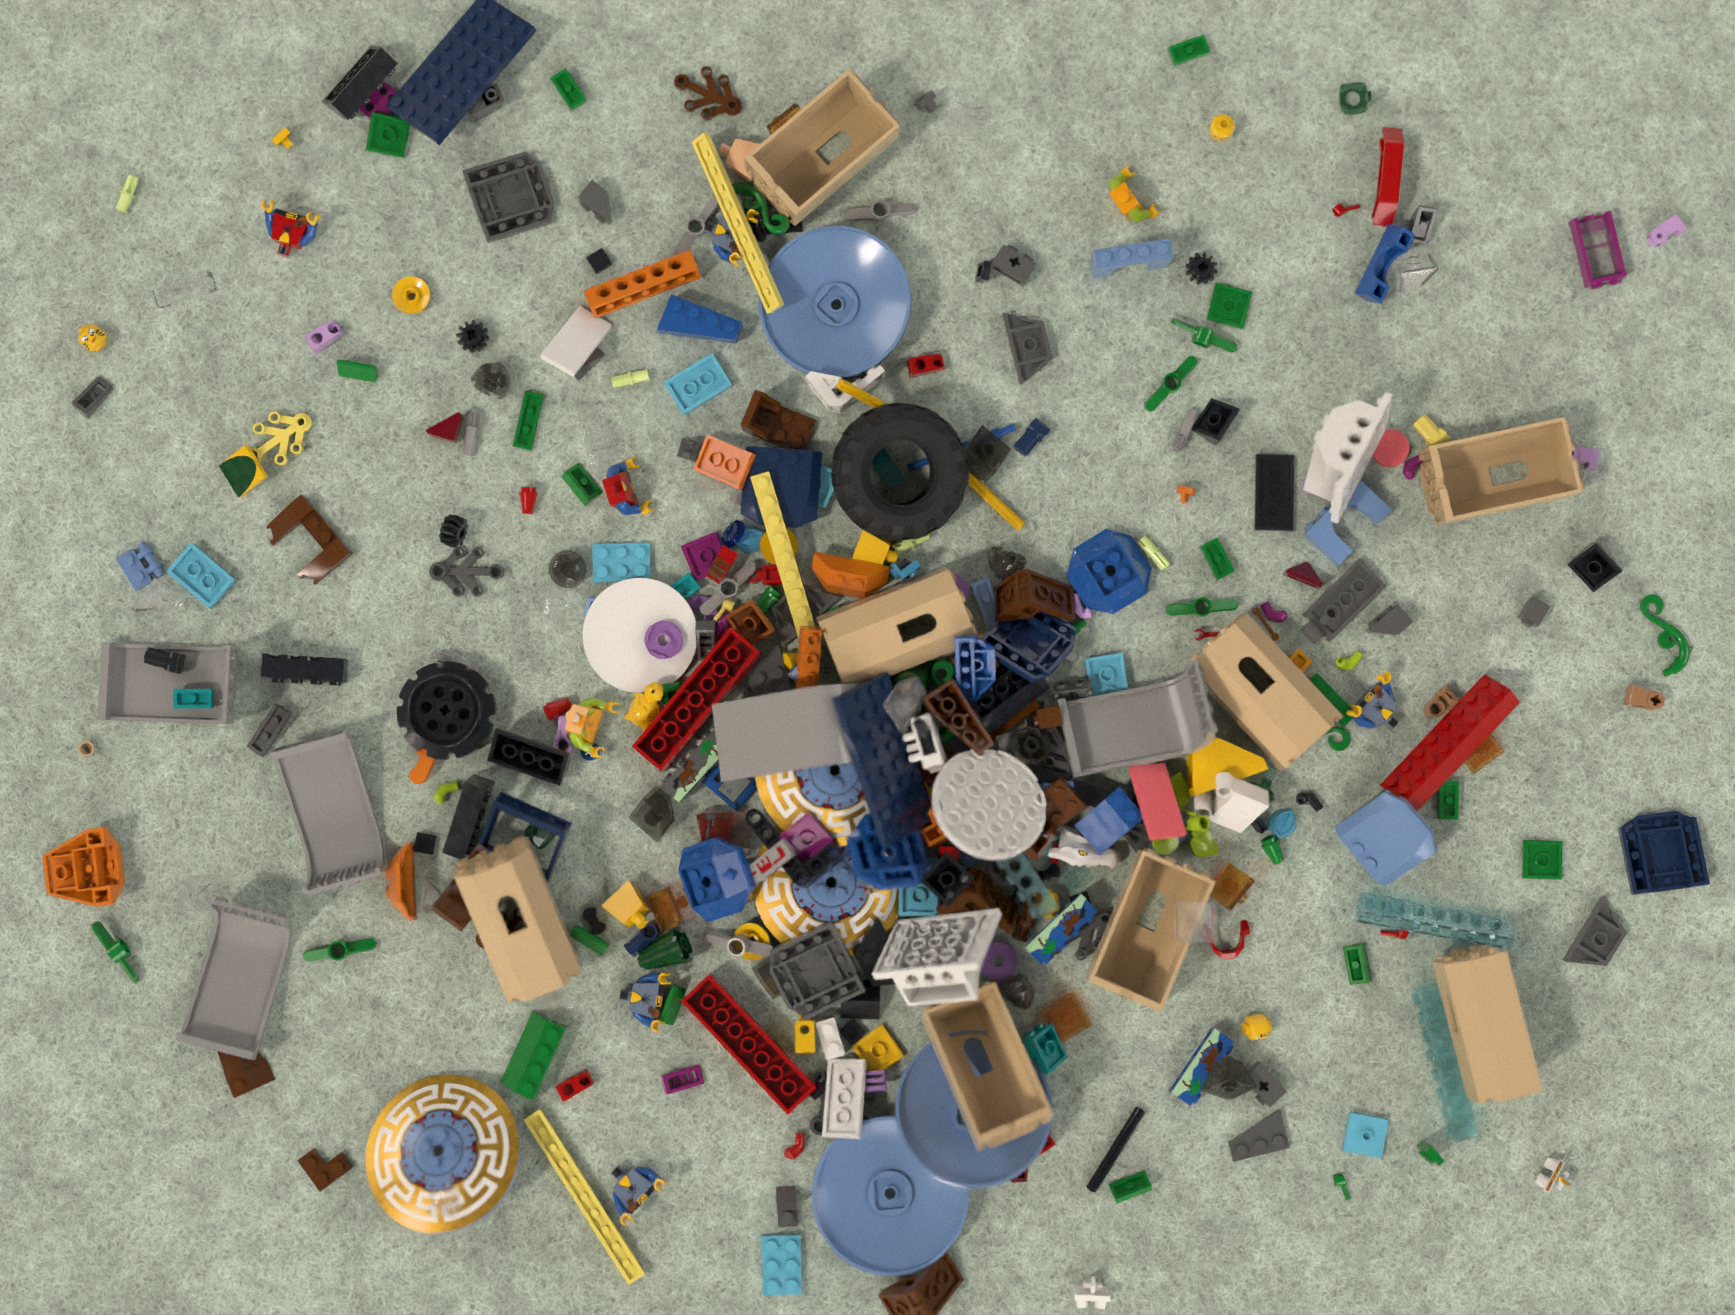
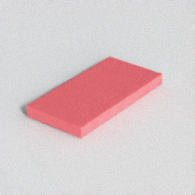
[1128,763,1187,840]

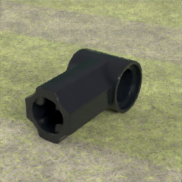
[144,647,186,674]

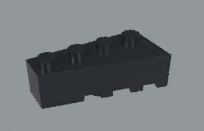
[261,653,348,686]
[442,774,495,860]

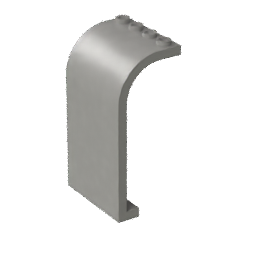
[98,642,238,724]
[1057,659,1218,778]
[712,684,860,782]
[269,729,385,896]
[175,897,292,1060]

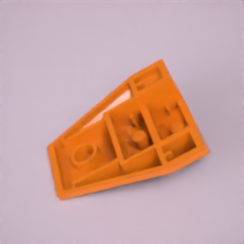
[42,827,125,907]

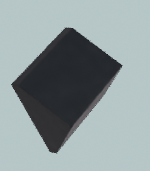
[1192,398,1240,445]
[1567,542,1623,592]
[921,851,974,906]
[841,980,880,1020]

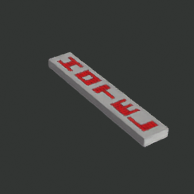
[749,838,796,887]

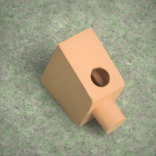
[718,139,760,183]

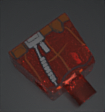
[696,812,734,843]

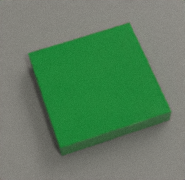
[366,112,410,158]
[1206,283,1252,329]
[1522,840,1563,880]

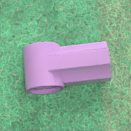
[554,716,574,753]

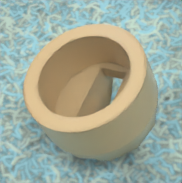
[78,741,95,757]

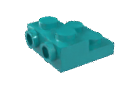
[1021,1022,1068,1075]

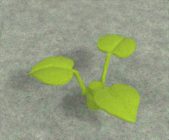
[1153,772,1220,858]

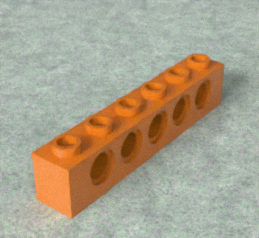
[584,250,701,318]
[796,626,822,689]

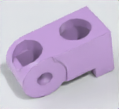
[1647,214,1687,247]
[304,320,344,355]
[1572,445,1599,471]

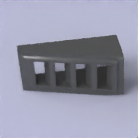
[71,376,113,419]
[695,620,716,660]

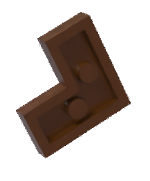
[297,1148,353,1192]

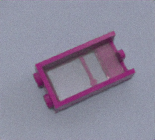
[1568,210,1627,290]

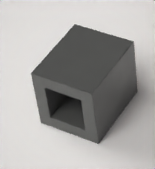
[1517,597,1550,628]

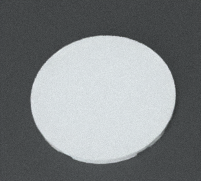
[583,578,696,693]
[932,749,1046,860]

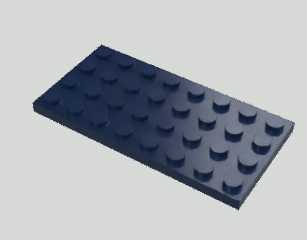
[386,0,537,145]
[832,672,932,847]

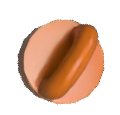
[1176,485,1196,504]

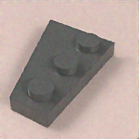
[1228,1109,1290,1162]

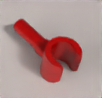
[1332,203,1360,217]
[1194,629,1220,641]
[1380,927,1409,939]

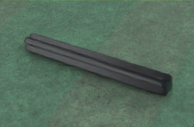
[1087,1107,1145,1193]

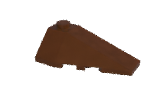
[217,1051,275,1098]

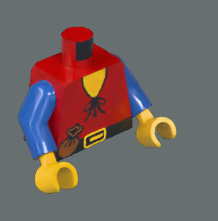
[261,199,321,257]
[602,456,654,515]

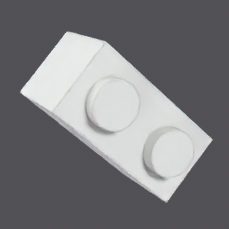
[815,1015,845,1061]

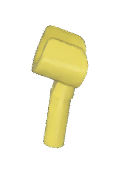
[713,599,735,622]

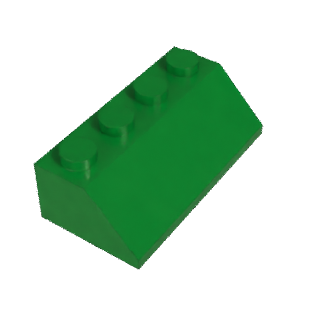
[501,1011,568,1100]

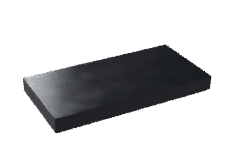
[1254,454,1294,531]

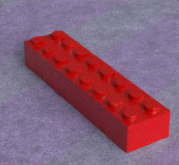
[631,627,763,772]
[1380,674,1520,811]
[681,972,817,1115]

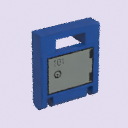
[702,763,757,811]

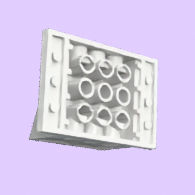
[1303,392,1393,524]
[872,908,1002,1006]

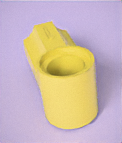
[1412,414,1451,446]

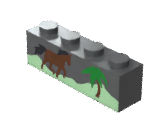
[662,730,718,803]

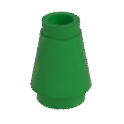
[757,585,782,613]
[1261,835,1284,865]

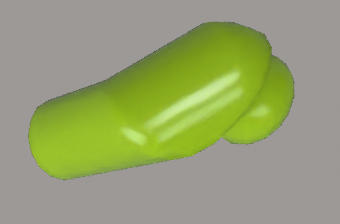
[1335,650,1363,670]
[433,781,459,804]

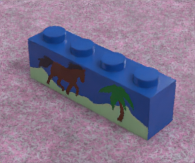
[1024,894,1097,964]
[1169,1027,1234,1106]

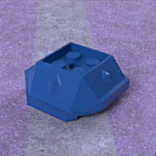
[1066,529,1152,614]
[847,814,929,890]
[678,837,756,922]

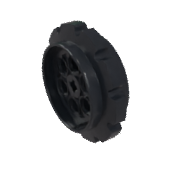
[396,661,497,760]

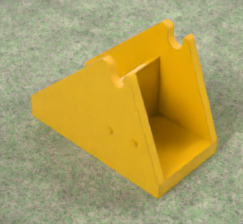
[1186,736,1268,797]

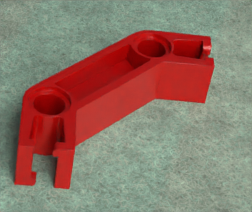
[1371,127,1404,227]

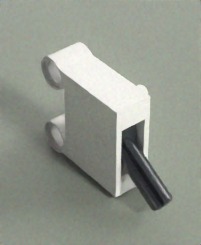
[903,714,948,774]
[1194,772,1269,834]

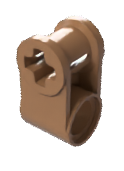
[1423,684,1461,718]
[1623,685,1665,710]

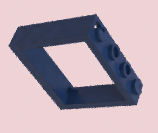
[480,792,572,883]

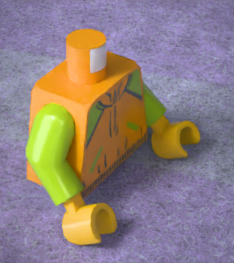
[1108,165,1161,222]
[565,698,620,758]

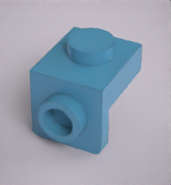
[890,559,921,580]

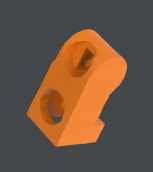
[409,748,437,784]

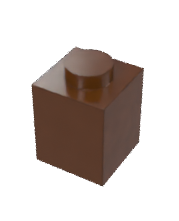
[1033,706,1063,730]

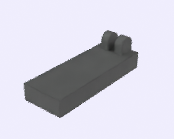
[246,703,292,757]

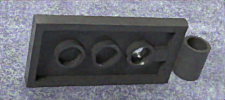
[1300,559,1386,644]

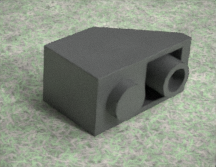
[468,83,505,122]
[578,180,612,225]
[1365,605,1413,636]

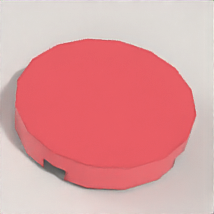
[1372,429,1409,467]

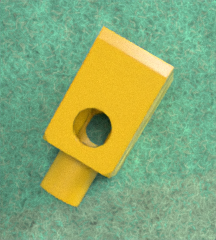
[852,530,899,565]
[601,880,649,929]
[795,1015,816,1055]

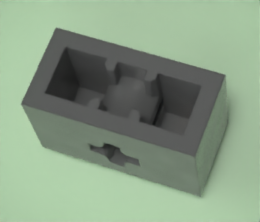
[991,244,1036,286]
[1241,1061,1287,1107]

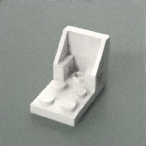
[805,365,885,413]

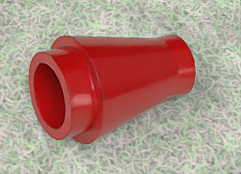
[519,487,538,514]
[542,697,572,721]

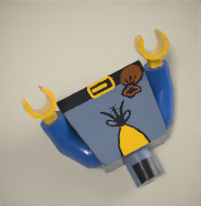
[704,209,760,267]
[1347,670,1398,730]
[619,972,671,1033]
[611,1165,668,1227]

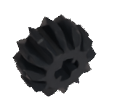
[1185,252,1218,285]
[456,320,490,353]
[439,514,468,548]

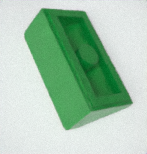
[337,359,378,383]
[562,463,602,506]
[570,925,609,956]
[1343,943,1372,985]
[659,984,687,1025]

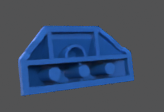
[955,636,996,701]

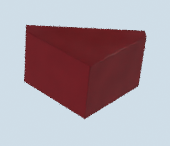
[426,412,464,443]

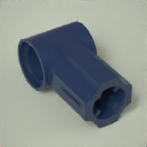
[1013,418,1050,457]
[623,922,660,958]

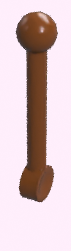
[1252,607,1279,641]

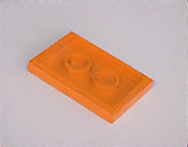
[693,434,756,490]

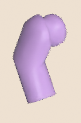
[1074,594,1093,620]

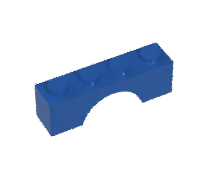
[1355,224,1415,304]

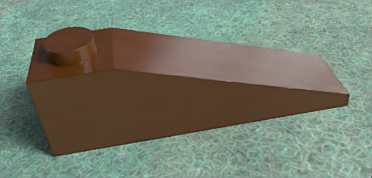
[922,678,994,755]

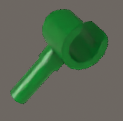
[1333,1174,1350,1200]

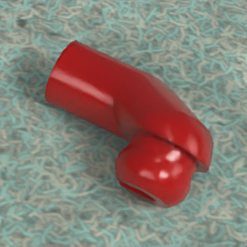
[784,1133,805,1160]

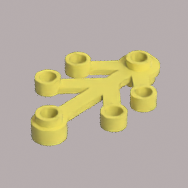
[251,412,312,466]

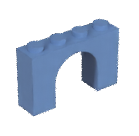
[1089,239,1173,279]
[1303,480,1392,566]

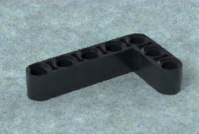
[745,809,843,888]

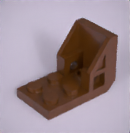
[740,389,817,450]
[994,569,1075,623]
[1024,777,1086,862]
[430,843,491,932]
[936,868,1019,935]
[878,1251,964,1315]

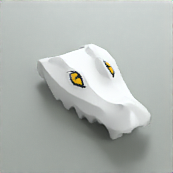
[1048,826,1120,869]

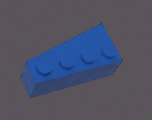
[657,294,743,344]

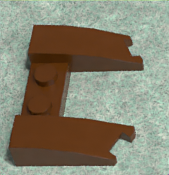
[267,494,352,585]

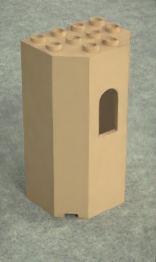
[744,69,900,226]
[1419,417,1584,526]
[816,566,978,684]
[1187,613,1343,771]
[454,836,581,1002]
[1084,848,1216,1013]
[1432,944,1543,1103]
[922,982,1053,1151]

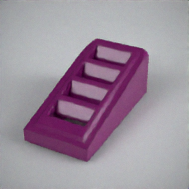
[661,1065,704,1095]

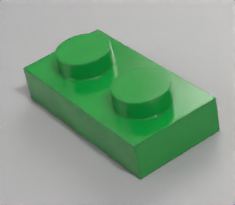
[1168,34,1210,66]
[550,68,587,111]
[1200,538,1235,581]
[1437,781,1459,820]
[1417,1141,1445,1166]
[1109,1170,1153,1204]

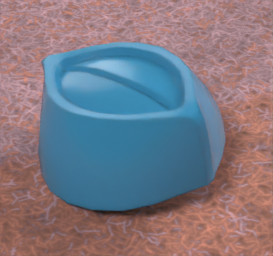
[734,525,764,554]
[1268,809,1297,838]

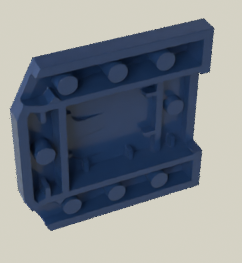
[741,446,822,528]
[981,611,1076,683]
[1618,811,1710,895]

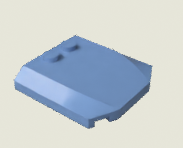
[1335,790,1438,886]

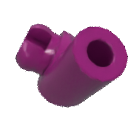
[1402,455,1423,480]
[1260,601,1288,623]
[715,611,731,638]

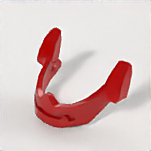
[1201,920,1250,959]

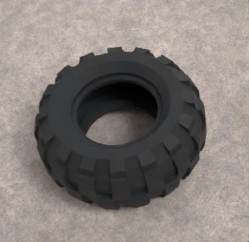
[831,403,969,541]

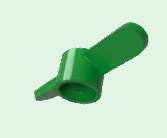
[1171,318,1237,352]
[1144,356,1198,412]
[1165,597,1238,617]
[91,921,139,984]
[303,938,377,962]

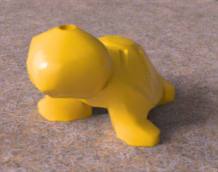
[624,682,664,731]

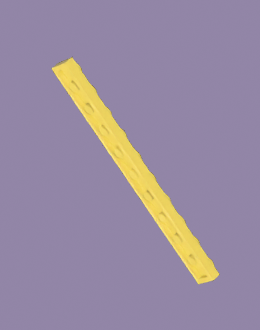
[692,132,785,314]
[750,471,824,657]
[524,1108,645,1285]

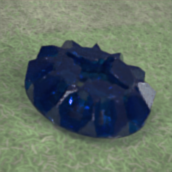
[721,520,745,548]

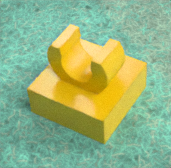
[271,127,293,149]

